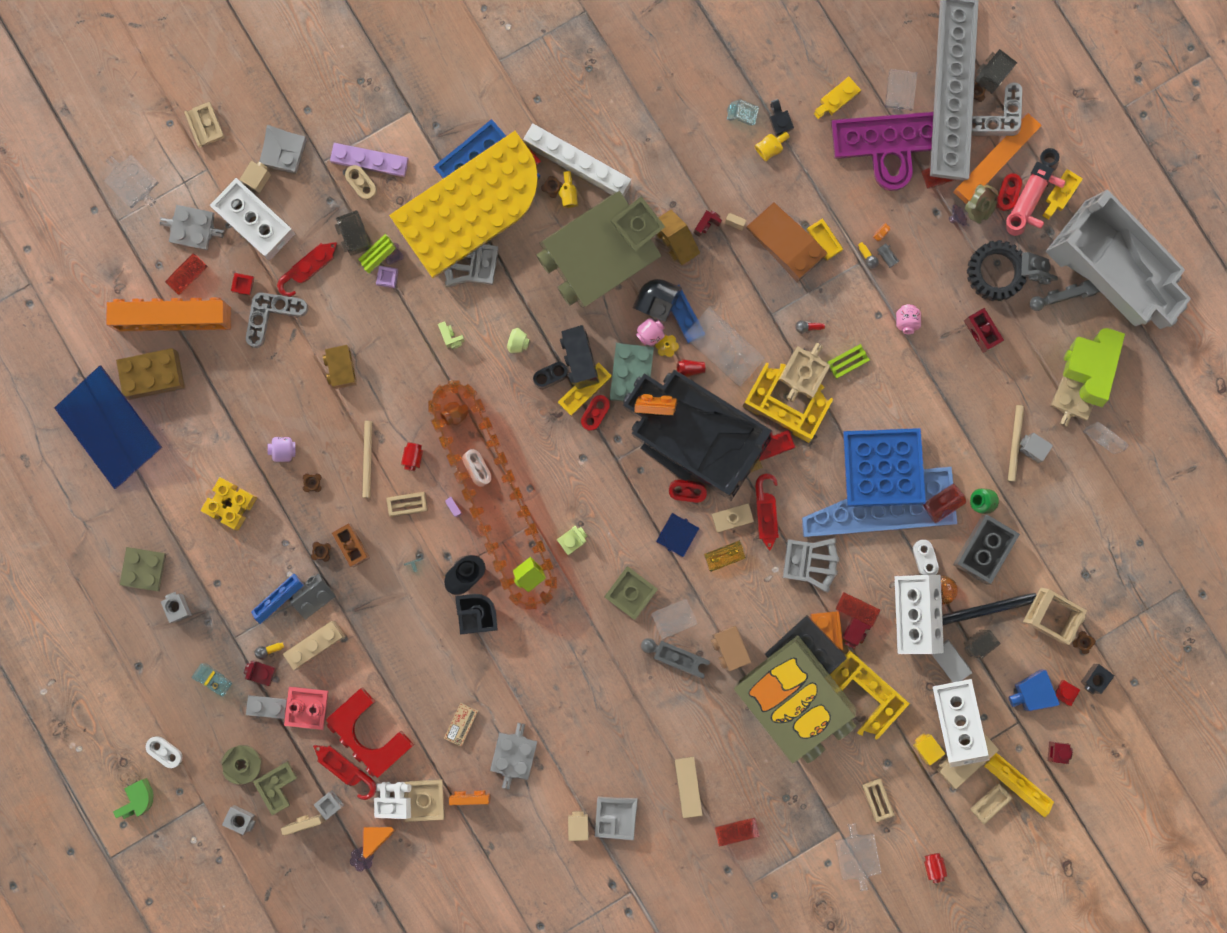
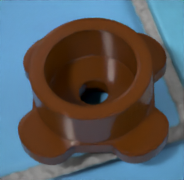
[973,82,987,102]
[541,176,563,198]
[303,473,322,492]
[311,542,331,562]
[1072,631,1096,654]

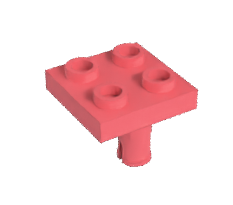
[284,686,329,730]

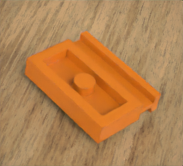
[635,394,677,415]
[811,611,843,650]
[449,790,490,805]

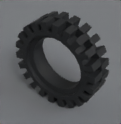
[967,240,1027,301]

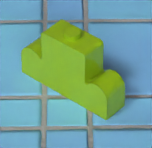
[1063,328,1125,407]

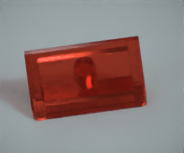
[922,483,966,523]

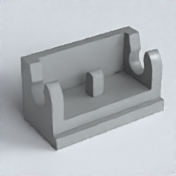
[932,639,972,683]

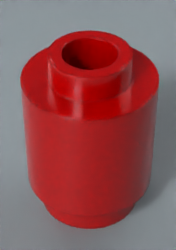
[401,442,423,471]
[924,853,948,883]

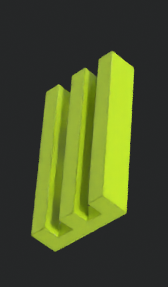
[358,234,396,273]
[827,344,870,379]

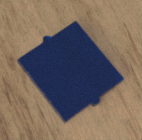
[656,513,699,557]

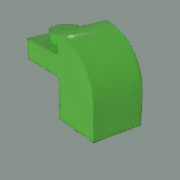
[113,778,154,819]

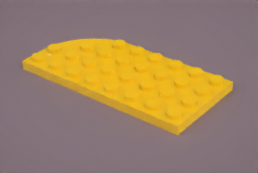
[389,130,538,279]

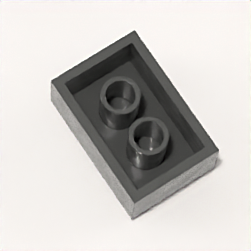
[953,514,1020,585]

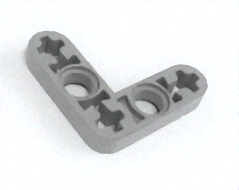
[971,82,1022,136]
[246,293,308,348]

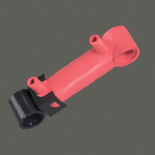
[1006,148,1066,236]

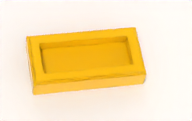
[806,218,844,261]

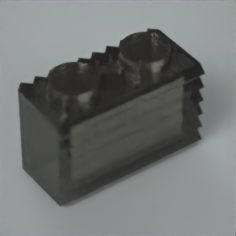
[975,49,1018,94]
[334,210,372,256]
[964,630,1000,658]

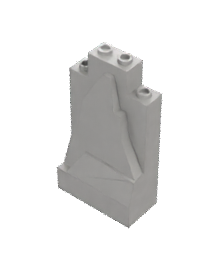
[1046,189,1191,329]

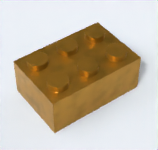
[116,348,185,400]

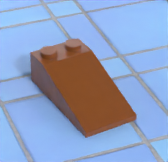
[746,202,827,282]

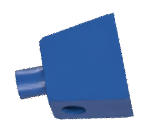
[1008,669,1060,711]

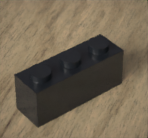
[560,325,600,389]

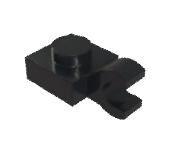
[769,99,794,135]

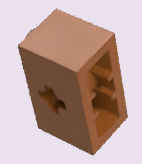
[332,523,370,568]

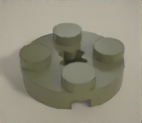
[965,184,998,224]
[222,745,262,784]

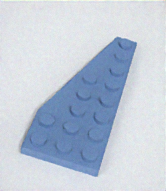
[802,467,957,537]

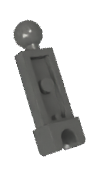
[1030,280,1100,311]
[641,638,710,679]

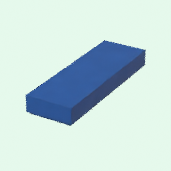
[671,284,705,344]
[251,573,304,624]

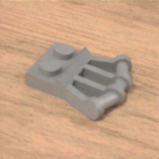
[444,244,498,287]
[782,538,840,593]

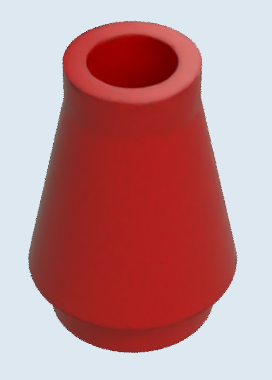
[677,359,706,377]

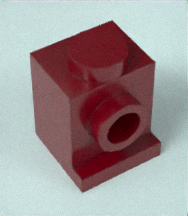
[842,618,871,649]
[1047,741,1073,764]

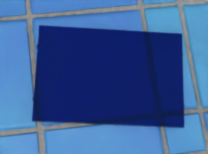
[54,365,163,489]

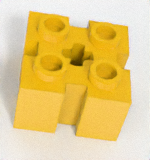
[200,477,258,531]

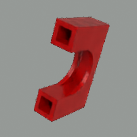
[326,687,414,778]

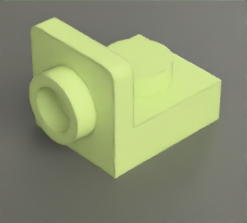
[438,321,465,349]
[557,526,587,555]

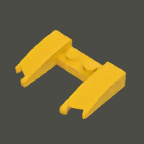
[742,363,833,443]
[829,650,910,740]

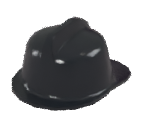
[444,555,486,595]

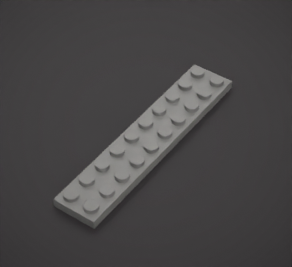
[930,0,978,181]

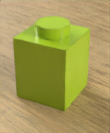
[513,556,546,592]

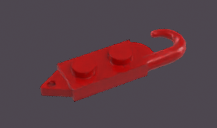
[277,242,338,297]
[755,473,779,551]
[313,745,377,800]

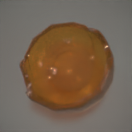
[941,575,958,605]

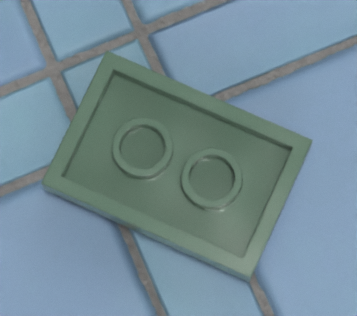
[610,343,654,402]

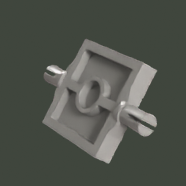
[159,205,225,250]
[490,722,537,789]

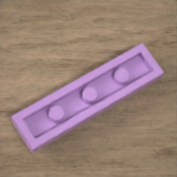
[330,143,409,177]

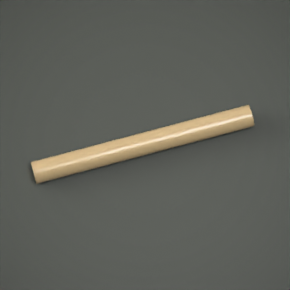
[1008,405,1024,482]
[362,421,372,498]

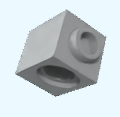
[1019,433,1053,463]
[161,592,192,623]
[314,790,344,820]
[222,805,256,835]

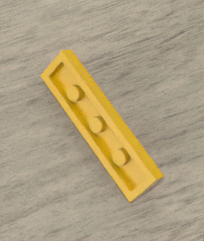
[984,752,1054,817]

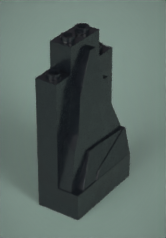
[623,370,773,501]

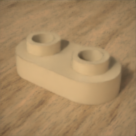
[345,165,377,200]

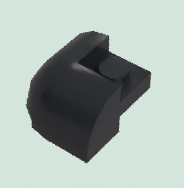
[633,279,682,322]
[455,594,498,635]

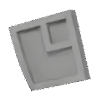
[259,125,307,174]
[595,796,638,840]

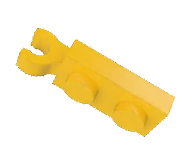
[814,77,861,119]
[1042,169,1083,220]

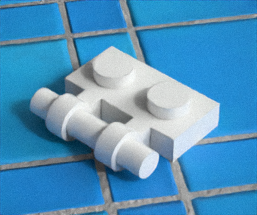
[374,782,411,819]

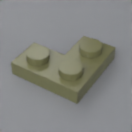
[253,761,298,816]

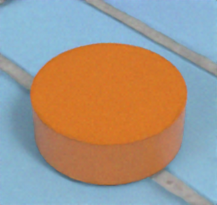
[873,223,891,242]

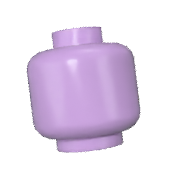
[268,437,295,462]

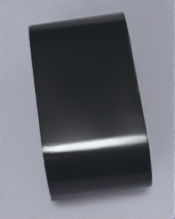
[533,362,568,390]

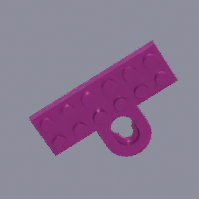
[831,112,934,191]

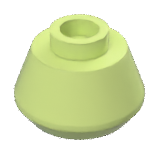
[507,328,530,353]

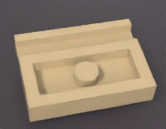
[184,102,225,148]

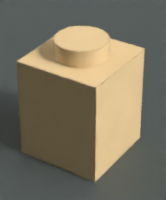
[239,161,271,194]
[568,811,588,841]

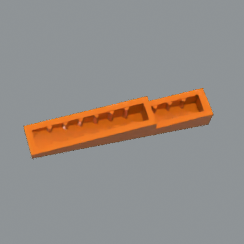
[953,113,1042,204]

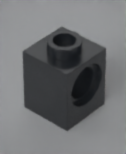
[1081,664,1115,695]

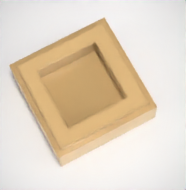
[725,213,746,231]

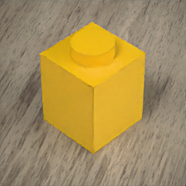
[913,734,945,765]

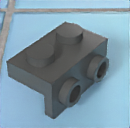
[289,573,336,620]

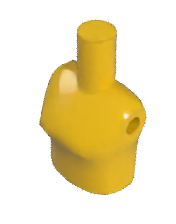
[754,132,790,161]
[559,171,578,208]

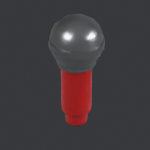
[796,320,825,334]

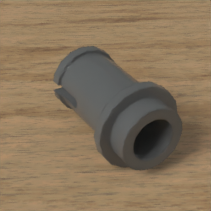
[877,243,899,268]

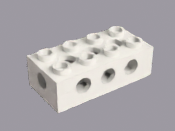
[210,178,295,261]
[895,575,944,654]
[933,679,989,768]

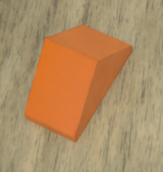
[363,827,396,859]

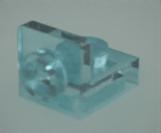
[727,99,759,126]

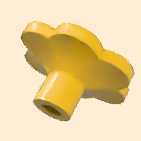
[655,334,679,357]

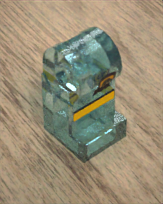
[191,663,232,696]

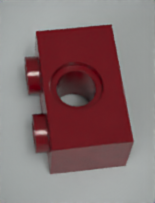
[964,308,1004,353]

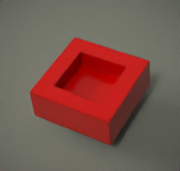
[231,273,254,296]
[1055,680,1080,706]

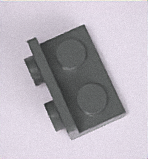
[1021,252,1058,285]

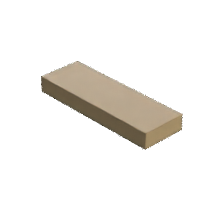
[674,757,702,818]

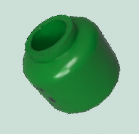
[970,488,999,514]

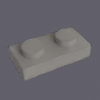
[246,695,287,719]

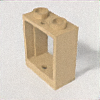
[1023,588,1087,645]

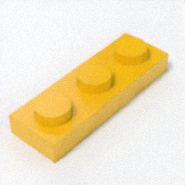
[558,362,612,416]

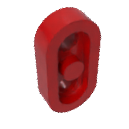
[996,173,1022,211]
[581,395,610,431]
[669,480,707,503]

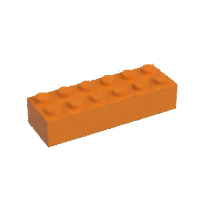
[106,297,231,331]

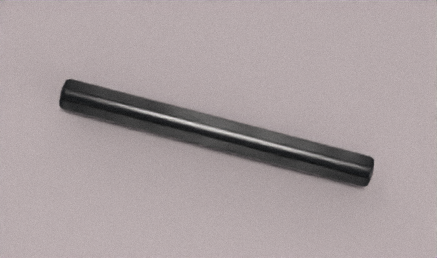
[942,593,1037,625]

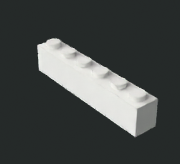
[523,123,631,196]

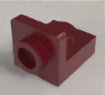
[693,210,722,237]
[244,660,276,686]

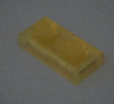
[704,540,746,572]

